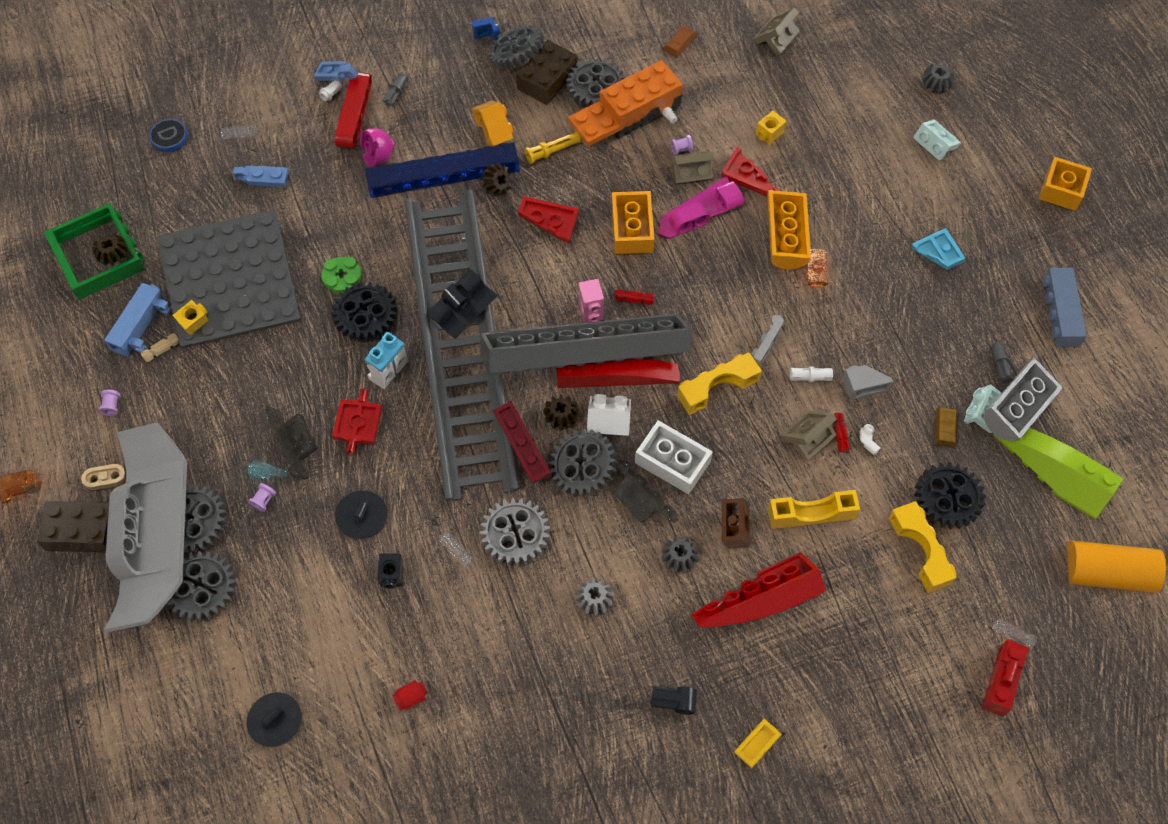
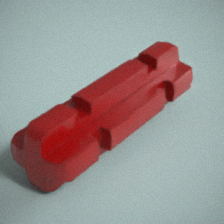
[615,289,654,305]
[833,413,850,452]

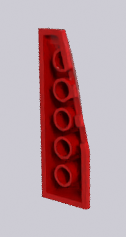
[557,358,680,388]
[691,552,826,628]

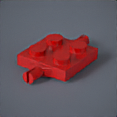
[332,388,382,455]

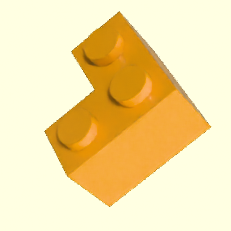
[471,101,514,146]

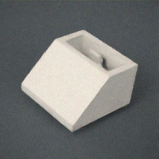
[587,394,631,436]

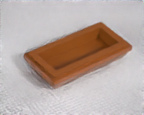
[663,25,697,57]

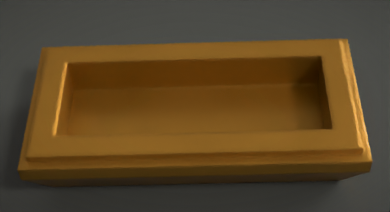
[935,407,957,448]

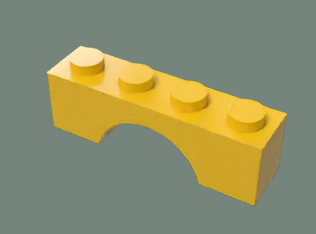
[677,352,762,415]
[767,490,860,529]
[889,501,957,594]

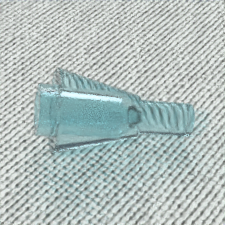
[247,459,288,480]

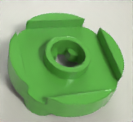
[322,257,362,294]

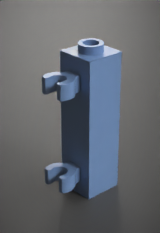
[104,283,172,357]

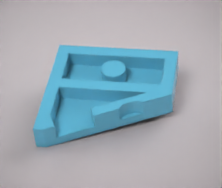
[912,228,965,270]

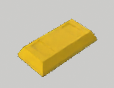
[734,719,782,768]

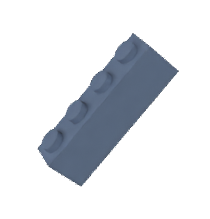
[1042,268,1087,347]

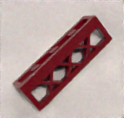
[493,401,552,485]

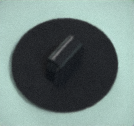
[335,491,387,539]
[246,692,302,747]

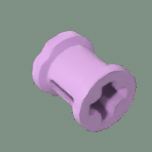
[670,135,693,156]
[98,389,120,416]
[249,483,276,512]

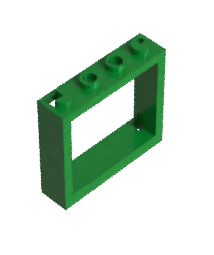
[44,203,145,300]

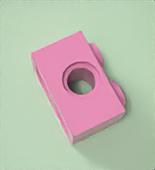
[578,279,604,323]

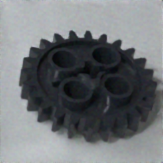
[331,282,397,342]
[914,462,986,530]

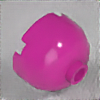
[360,128,395,167]

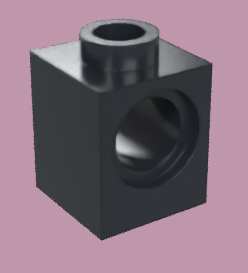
[377,553,404,589]

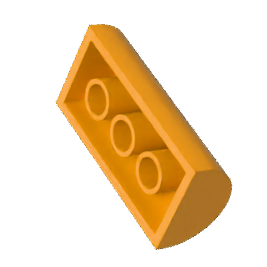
[767,190,811,270]
[1067,540,1166,593]

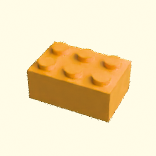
[611,191,654,254]

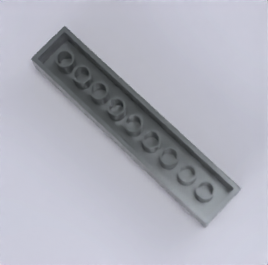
[480,314,692,374]

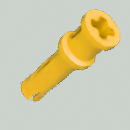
[524,132,581,164]

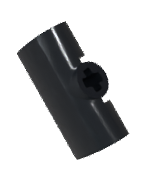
[427,269,498,339]

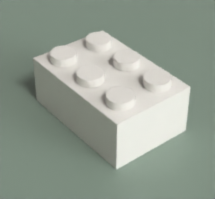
[635,420,713,494]

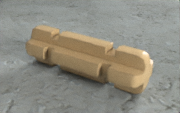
[141,333,179,362]

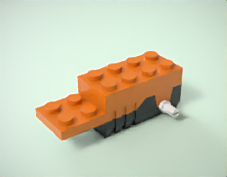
[568,60,683,147]

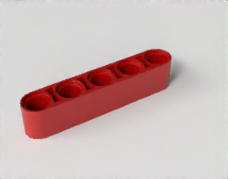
[334,73,372,149]

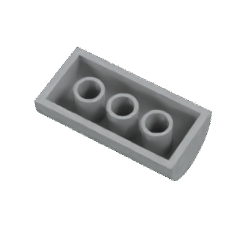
[984,358,1063,441]

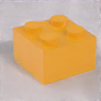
[1039,157,1092,211]

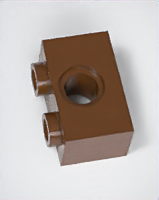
[721,498,749,549]

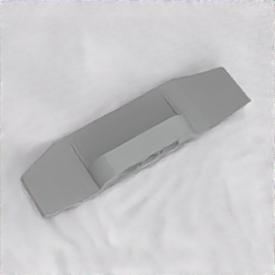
[104,422,187,633]

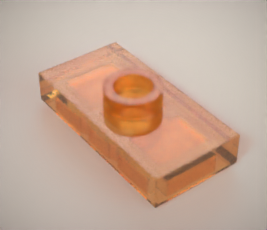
[807,249,828,286]

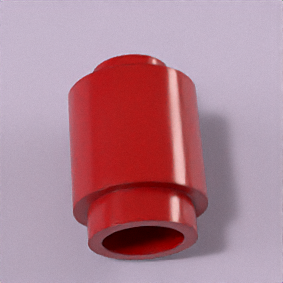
[392,679,428,711]

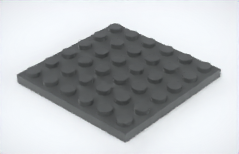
[157,209,301,349]

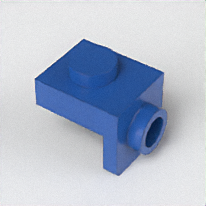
[472,17,500,40]

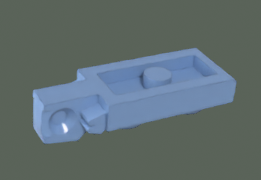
[314,61,359,81]
[233,166,289,188]

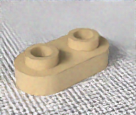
[81,464,126,490]

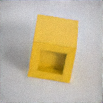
[756,111,787,145]
[173,300,209,335]

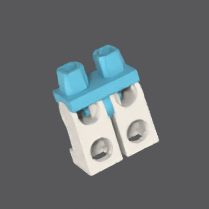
[364,332,408,389]

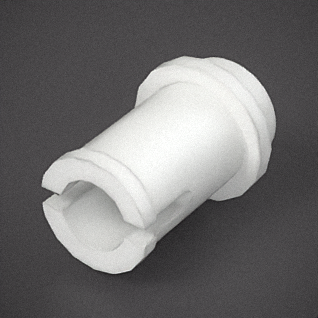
[319,81,343,101]

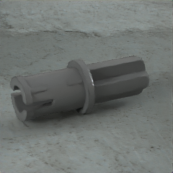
[383,73,409,106]
[990,342,1012,381]

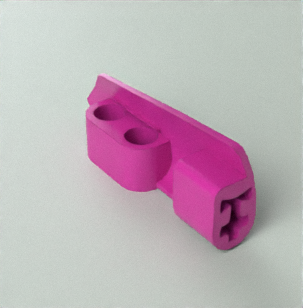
[658,177,744,239]

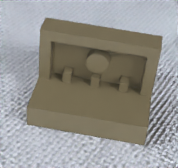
[753,7,800,55]
[669,151,714,183]
[780,410,837,461]

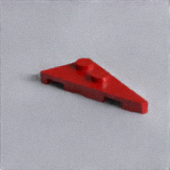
[721,147,780,197]

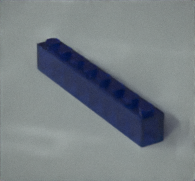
[365,142,520,198]

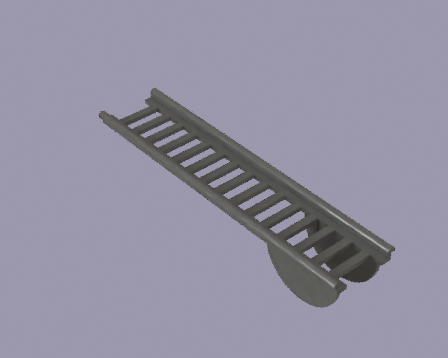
[404,190,520,501]

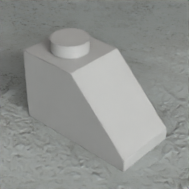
[842,365,893,400]

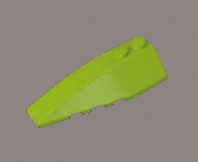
[993,428,1124,520]

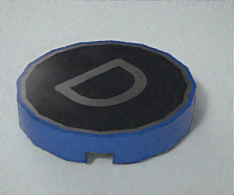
[149,119,188,152]

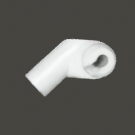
[860,424,881,455]

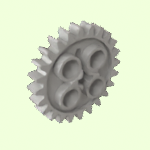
[480,498,550,567]

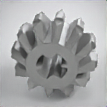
[576,577,613,616]

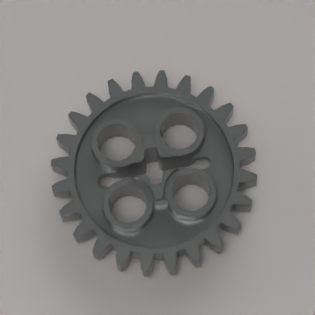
[488,24,544,69]
[567,58,625,108]
[549,429,618,497]
[184,485,228,554]
[167,551,237,622]

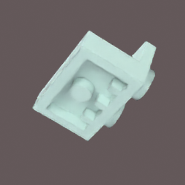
[914,119,961,160]
[964,385,1001,433]

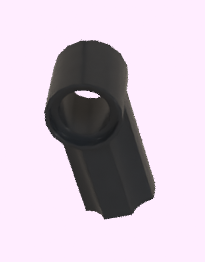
[651,686,697,715]

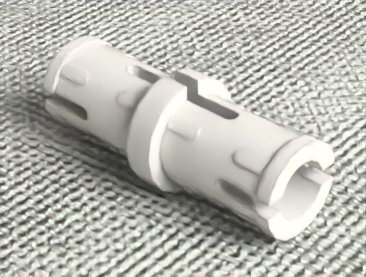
[790,366,833,383]

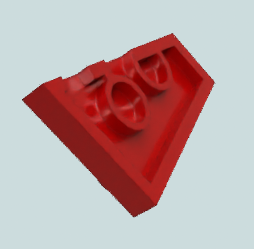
[518,196,579,244]

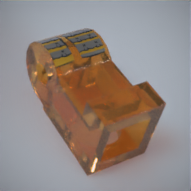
[0,470,42,504]

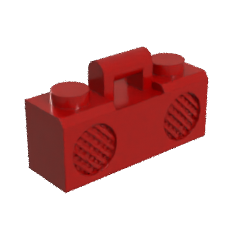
[981,640,1029,717]

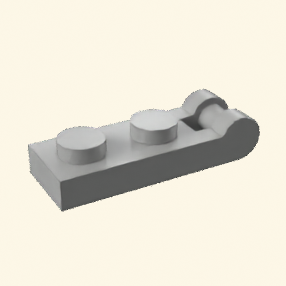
[751,315,784,367]

